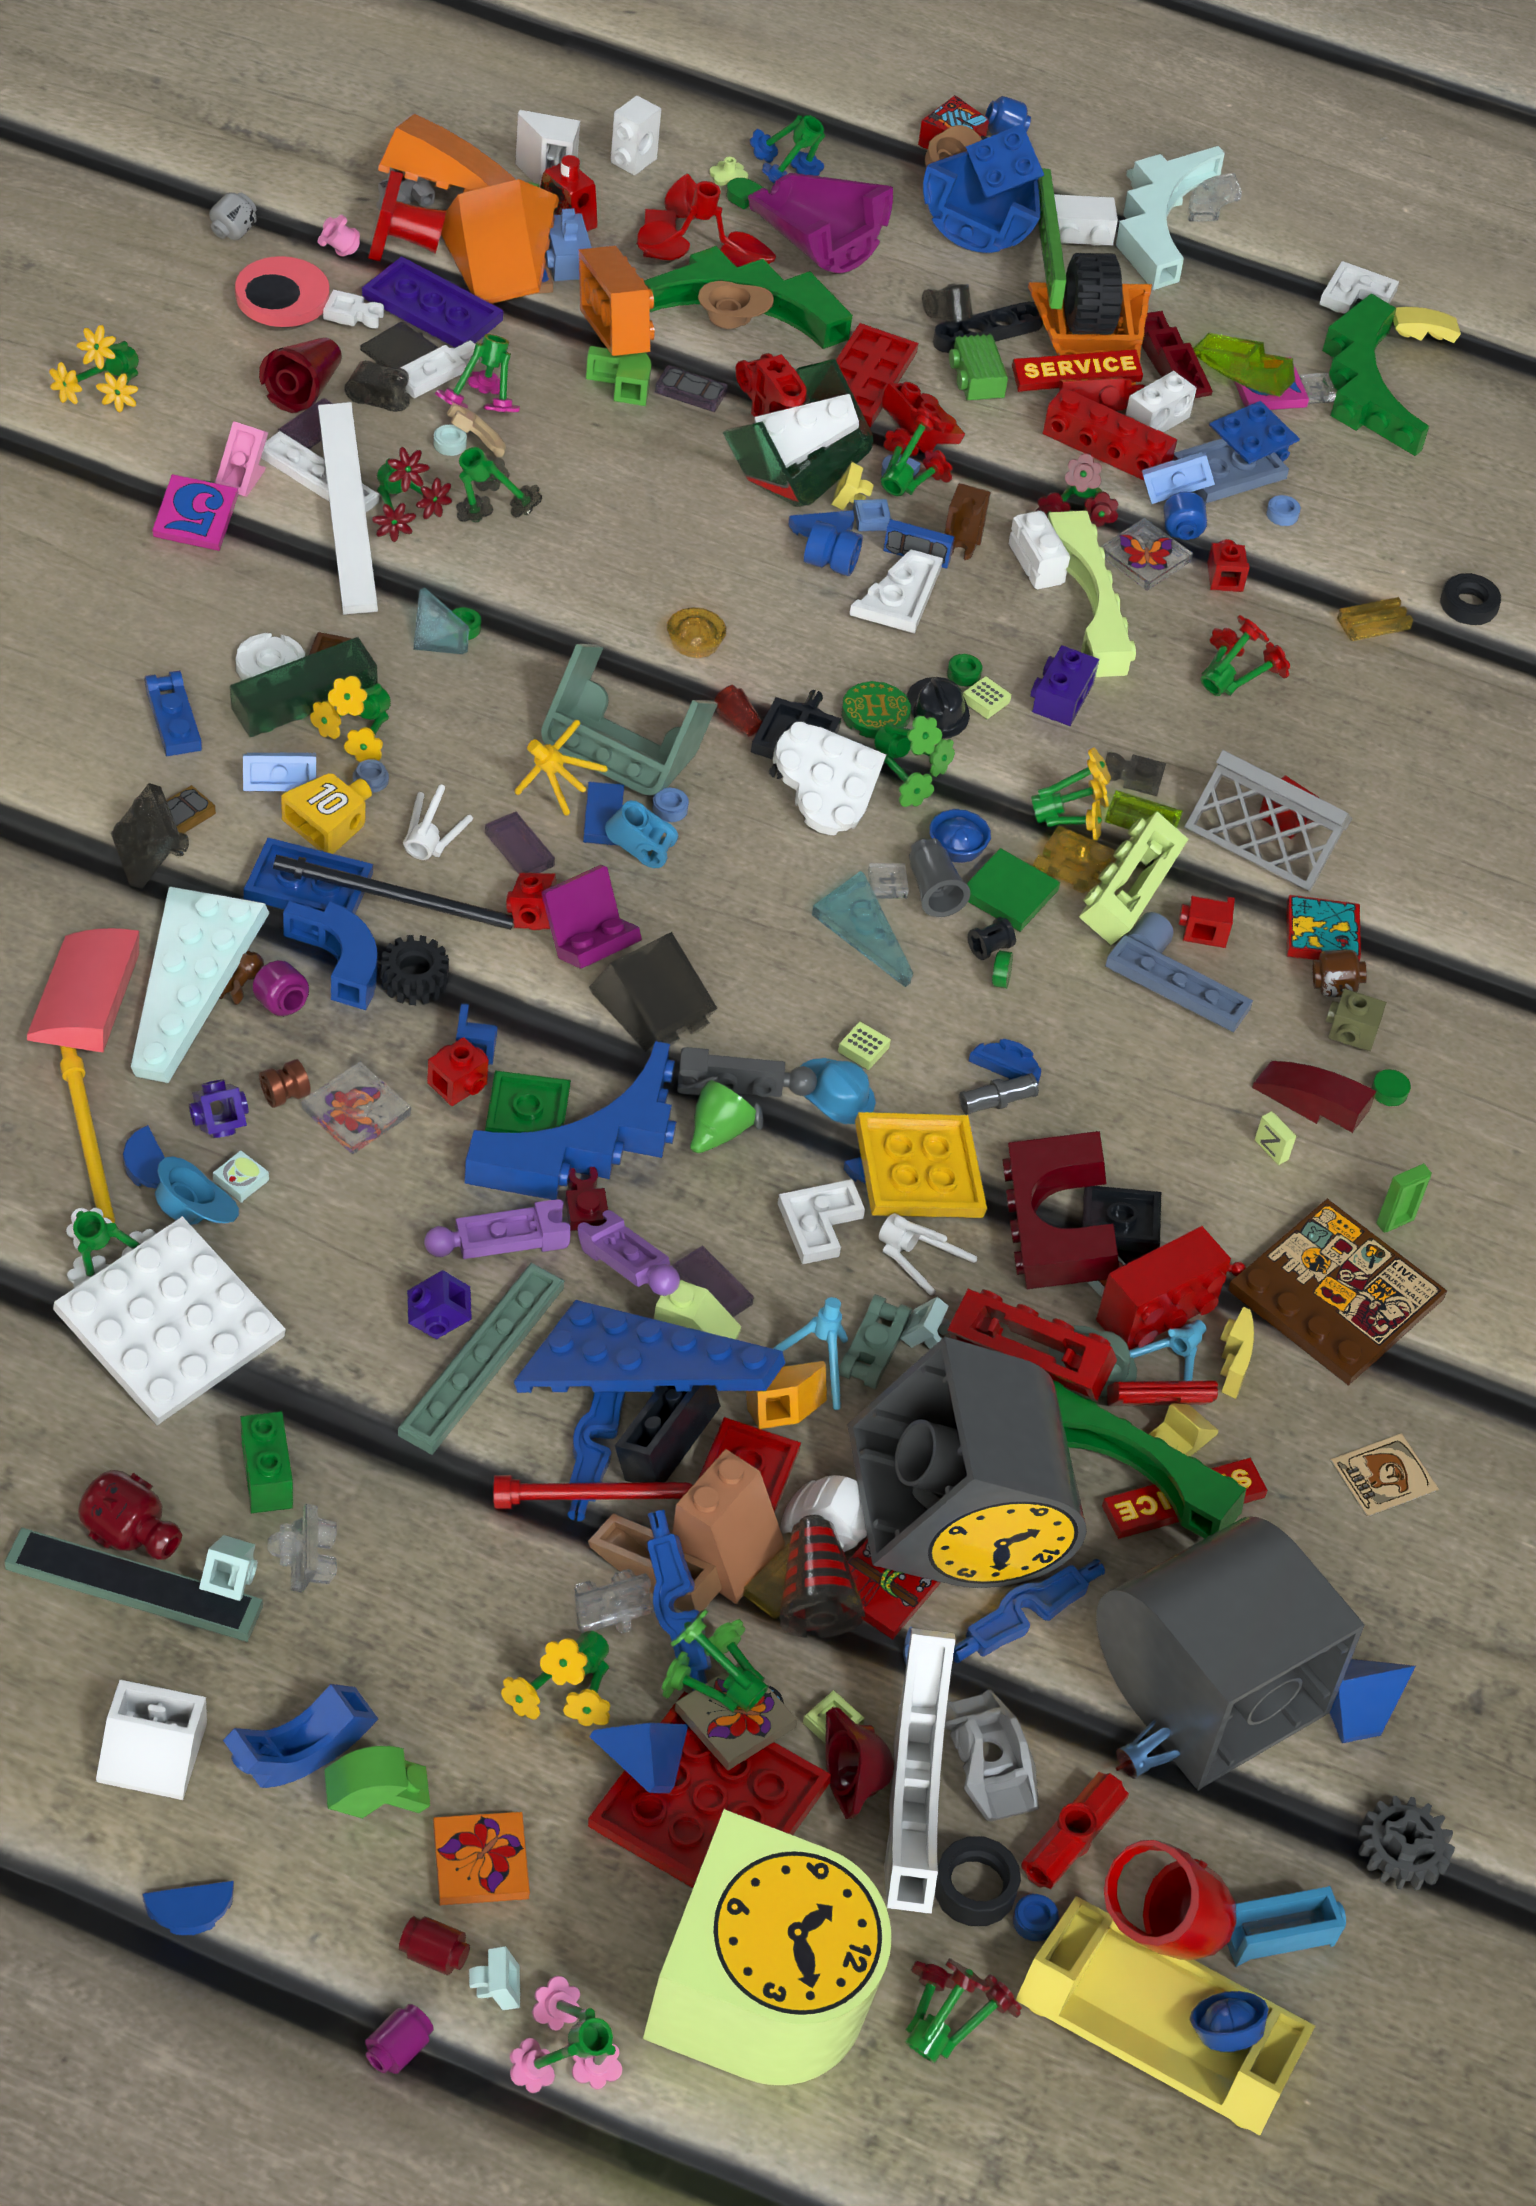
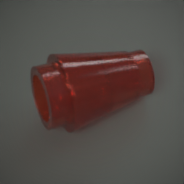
[714,685,763,737]

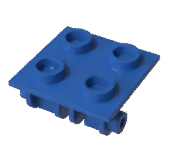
[966,124,1045,199]
[1209,401,1300,464]

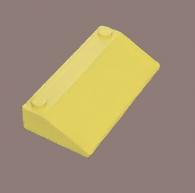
[1016,1896,1315,2135]

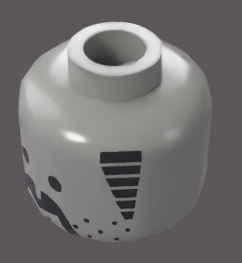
[209,193,257,240]

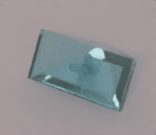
[413,588,469,655]

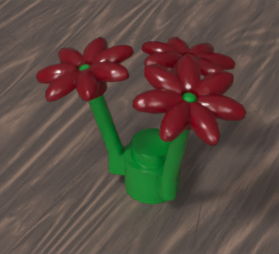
[372,447,452,542]

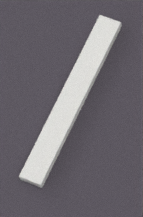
[318,402,378,615]

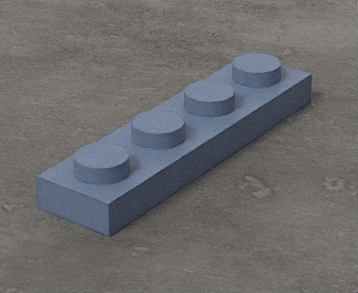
[1105,935,1253,1033]

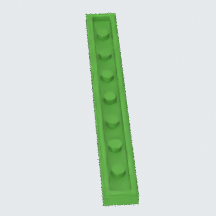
[1038,168,1066,309]

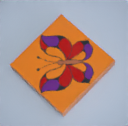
[433,1812,530,1906]

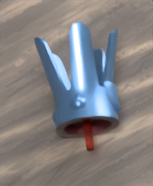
[1115,1720,1181,1779]

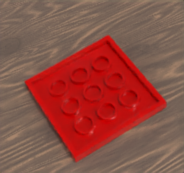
[588,1691,831,1888]

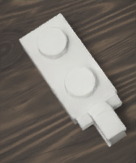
[394,340,479,398]

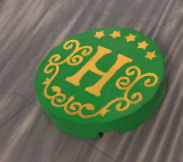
[841,681,911,739]

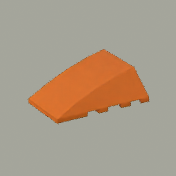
[378,114,516,193]
[441,179,559,304]
[1028,282,1152,385]

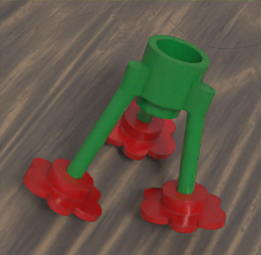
[880,407,952,496]
[1200,615,1290,696]

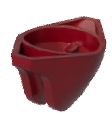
[826,1707,894,1819]

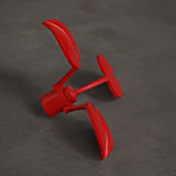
[636,173,776,267]

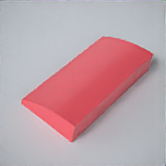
[27,928,139,1052]

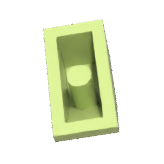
[654,1280,741,1340]

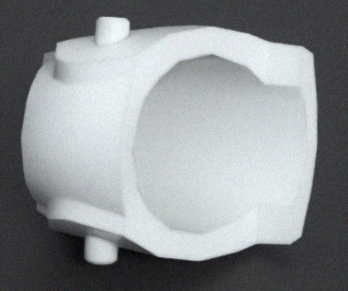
[780,1475,867,1552]

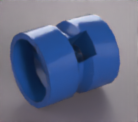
[804,521,863,576]

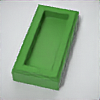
[1376,1163,1432,1233]

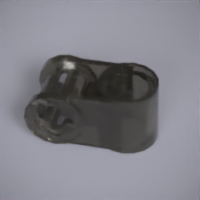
[922,283,973,322]
[344,360,410,412]

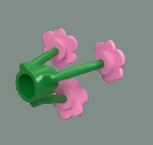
[510,1976,622,2093]

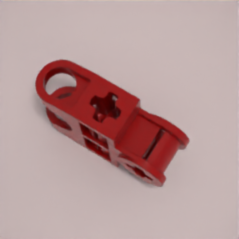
[735,353,807,417]

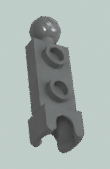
[677,1047,817,1097]

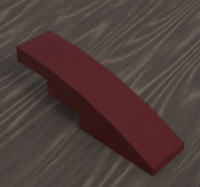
[1142,311,1213,398]

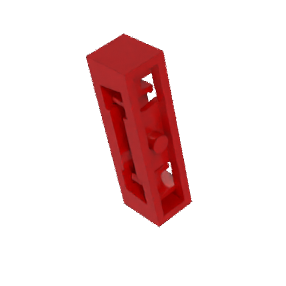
[947,1288,1117,1402]

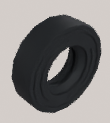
[1440,573,1501,625]

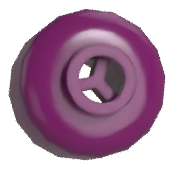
[253,960,309,1017]

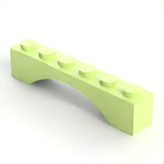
[1048,511,1136,677]

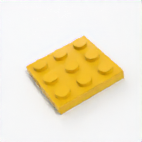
[855,1112,987,1218]

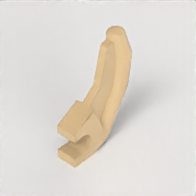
[447,403,506,457]

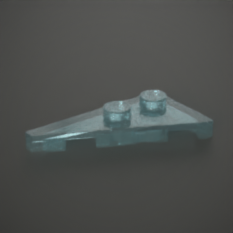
[812,871,913,987]

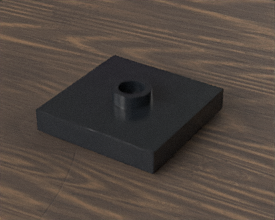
[1082,1186,1162,1253]

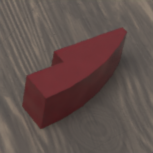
[1252,1061,1377,1133]

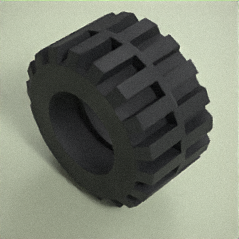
[1064,253,1122,335]

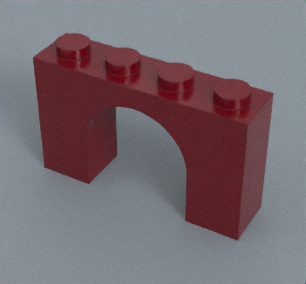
[1002,1131,1119,1290]

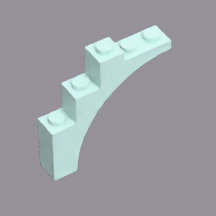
[1116,146,1225,290]

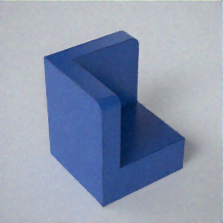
[456,1004,498,1065]

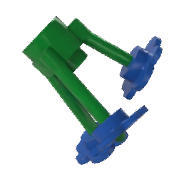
[750,115,825,184]

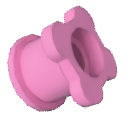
[317,215,360,257]

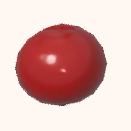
[1104,1840,1236,1960]

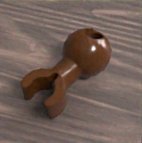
[219,951,264,1005]

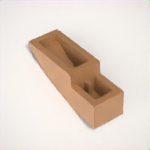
[588,1514,722,1612]

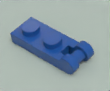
[144,670,202,757]

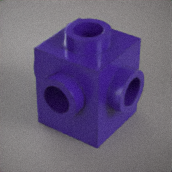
[189,1079,249,1138]
[407,1270,472,1339]

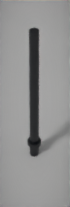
[273,854,513,930]

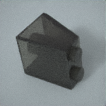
[589,932,718,1052]

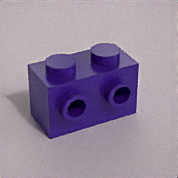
[1030,645,1100,726]

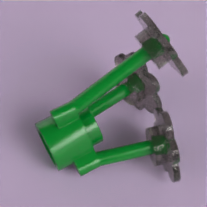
[456,447,542,523]

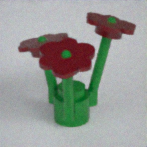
[905,1958,1022,2063]

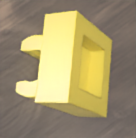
[831,462,874,510]

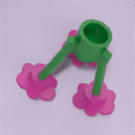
[435,334,520,412]

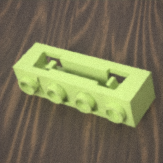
[1079,812,1189,945]

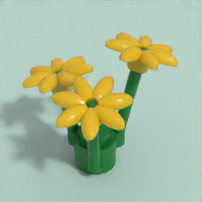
[49,325,139,413]

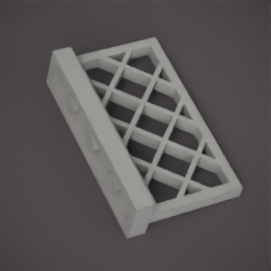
[1185,750,1352,892]

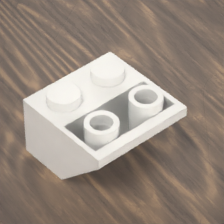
[516,110,580,188]
[96,1680,207,1800]

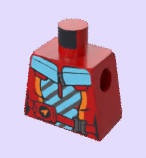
[918,95,989,149]

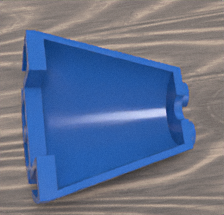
[923,151,1041,253]

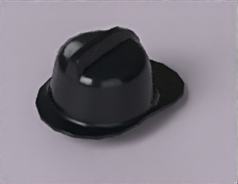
[907,677,970,739]

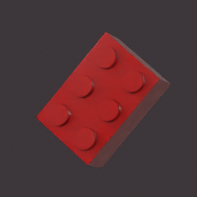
[1096,1226,1231,1350]

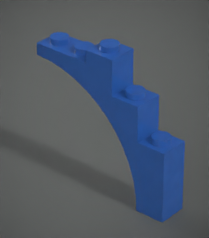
[465,1041,677,1200]

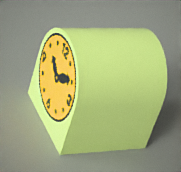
[643,1809,891,2085]

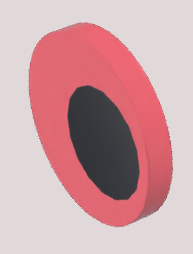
[235,256,329,327]

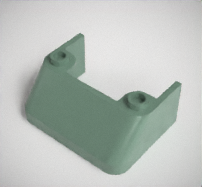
[541,644,718,795]

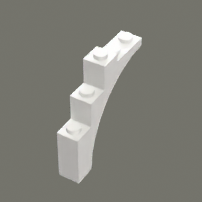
[884,1628,955,1914]

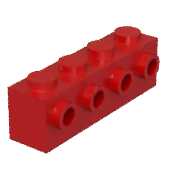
[1043,387,1178,481]

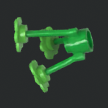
[874,716,955,807]
[661,1609,769,1713]

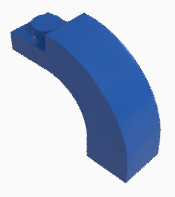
[283,901,377,1011]
[223,1684,378,1788]

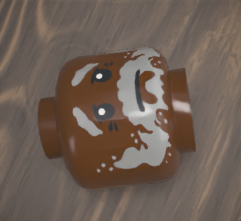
[1312,949,1367,997]

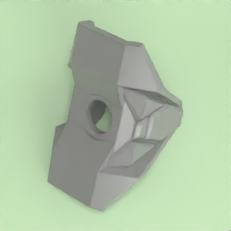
[944,1690,1039,1821]

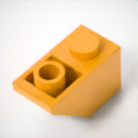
[746,1361,827,1429]

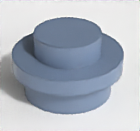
[353,759,389,793]

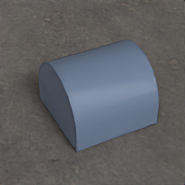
[1127,912,1173,953]

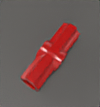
[1021,1772,1129,1889]

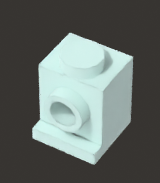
[199,1535,258,1601]

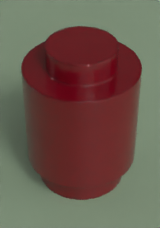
[399,1916,470,1976]

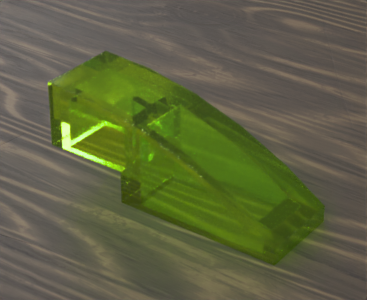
[1193,333,1295,397]

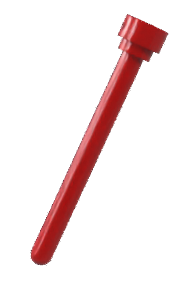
[493,1475,693,1509]

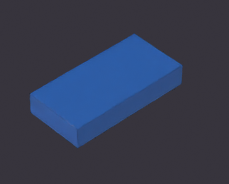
[583,782,624,846]

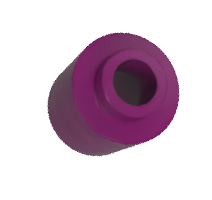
[365,2004,434,2074]

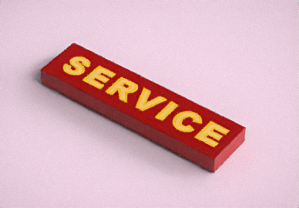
[1012,349,1143,392]
[1102,1457,1268,1539]

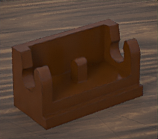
[944,483,991,560]

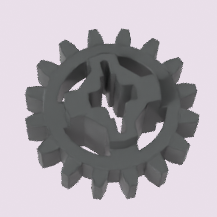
[1357,1796,1455,1890]

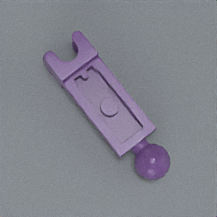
[424,1199,570,1259]
[578,1210,680,1296]

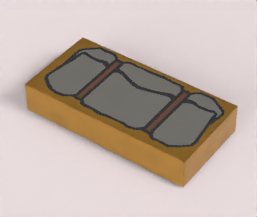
[135,785,216,849]

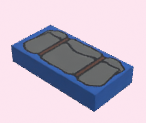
[883,519,954,569]

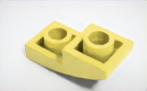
[1393,307,1461,343]
[1220,1307,1254,1399]

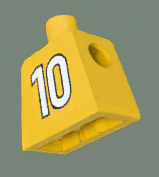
[281,773,372,854]

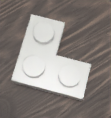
[1319,261,1399,314]
[778,1179,865,1264]

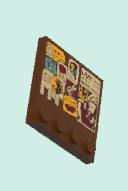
[1228,1198,1447,1386]

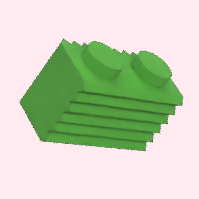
[949,334,1008,400]

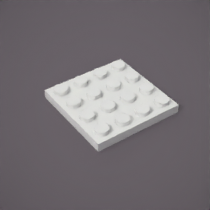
[53,1216,286,1425]

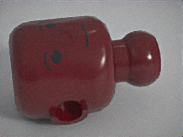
[78,1470,182,1560]

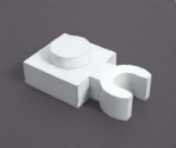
[323,290,384,328]

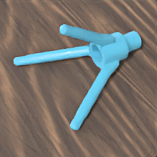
[773,1297,848,1410]
[1129,1320,1206,1381]

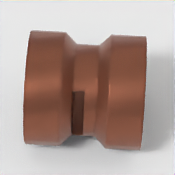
[259,1059,311,1108]

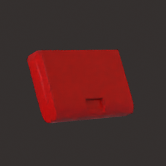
[1107,1380,1218,1406]

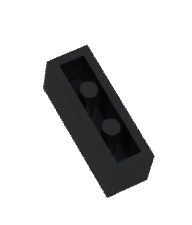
[614,1385,721,1483]

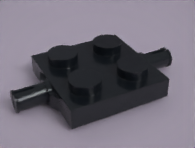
[751,690,841,779]

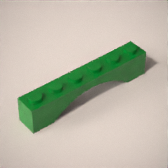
[1053,1380,1246,1539]

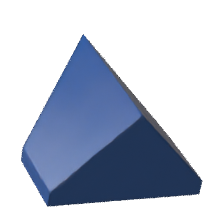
[1330,1659,1416,1744]
[589,1723,688,1793]

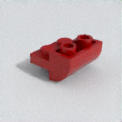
[882,382,965,453]

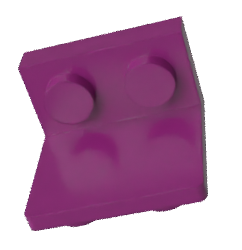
[542,865,642,969]

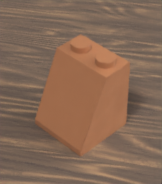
[672,1449,785,1604]

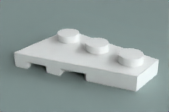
[755,394,859,480]
[850,549,943,633]

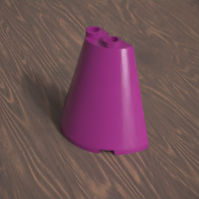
[748,173,893,273]

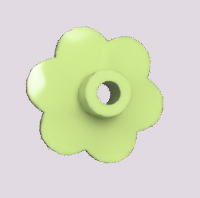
[710,157,748,186]

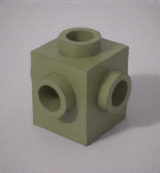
[1325,989,1387,1052]

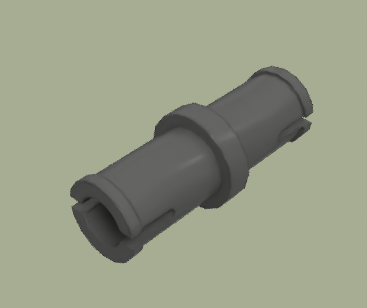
[959,1073,1039,1115]

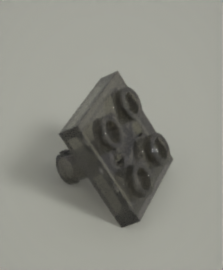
[111,783,189,889]

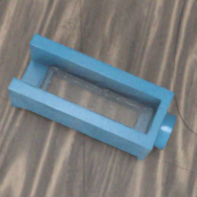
[1227,1886,1346,1967]

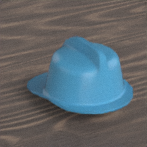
[800,1058,876,1124]
[155,1156,239,1225]

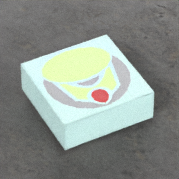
[213,1150,269,1202]

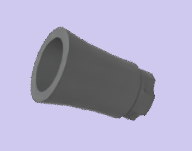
[908,838,970,917]

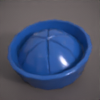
[929,809,991,863]
[1189,1991,1269,2052]

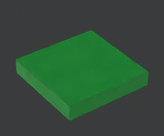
[967,848,1060,932]
[485,1070,571,1133]

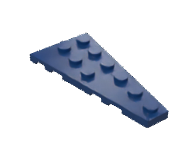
[514,1300,785,1393]

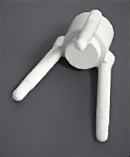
[403,784,473,860]
[879,1213,977,1295]

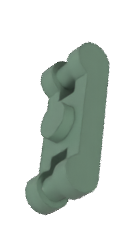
[839,1294,912,1390]

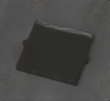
[360,321,438,374]

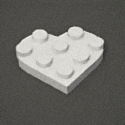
[773,722,886,835]

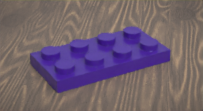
[362,256,504,348]

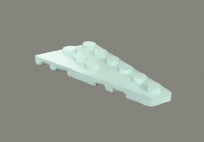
[131,887,269,1083]

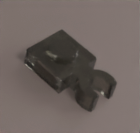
[1105,752,1166,797]

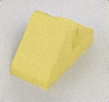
[1149,1403,1219,1456]

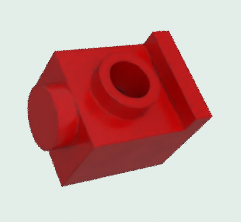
[1207,539,1250,592]
[1178,896,1235,948]

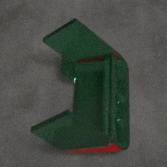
[723,359,873,507]

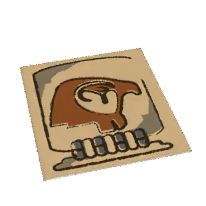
[1331,1433,1439,1517]

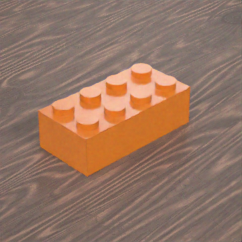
[579,246,655,356]

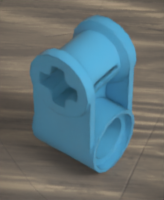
[605,800,678,868]

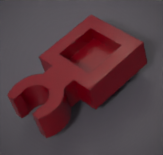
[565,1167,608,1231]

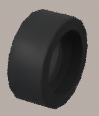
[935,1836,1021,1926]

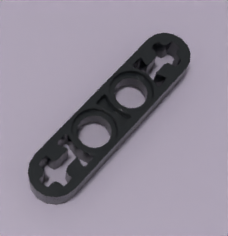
[933,301,1043,353]

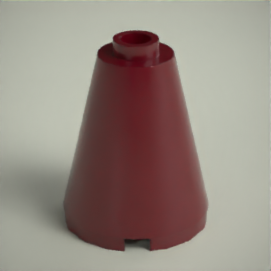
[259,337,342,413]

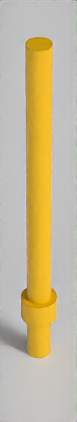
[60,1046,115,1223]

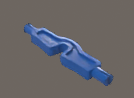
[567,1392,625,1521]
[647,1510,712,1691]
[953,1559,1105,1663]

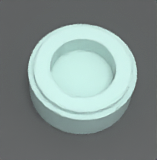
[433,425,467,456]

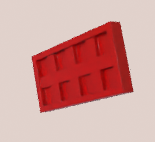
[811,323,919,428]

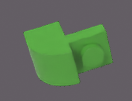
[586,346,651,406]
[324,1746,430,1819]

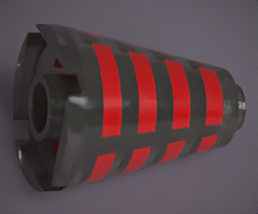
[779,1515,865,1638]

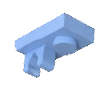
[1142,452,1215,504]
[243,752,316,791]

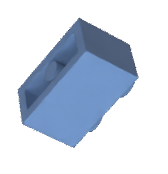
[545,208,592,281]

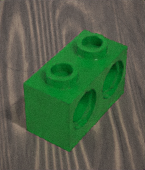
[240,1411,293,1514]

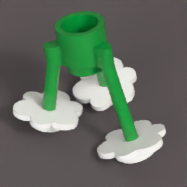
[66,1208,156,1288]

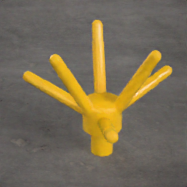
[514,720,608,816]

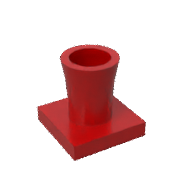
[368,170,447,262]

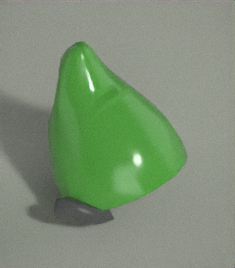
[690,1076,764,1153]

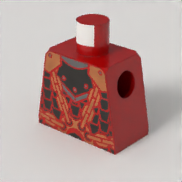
[540,155,598,232]

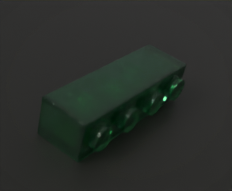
[230,637,378,738]

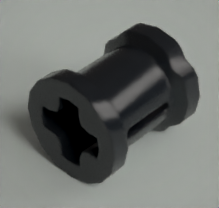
[967,917,1016,960]

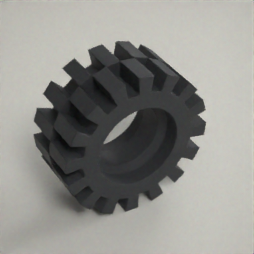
[381,935,449,1006]

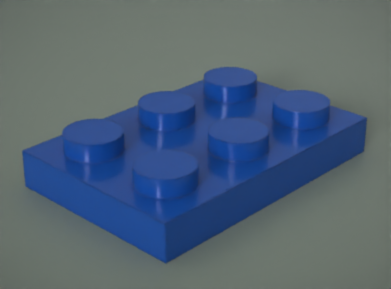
[244,838,373,914]

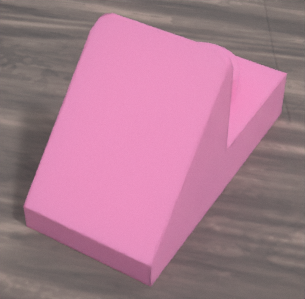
[215,421,268,497]

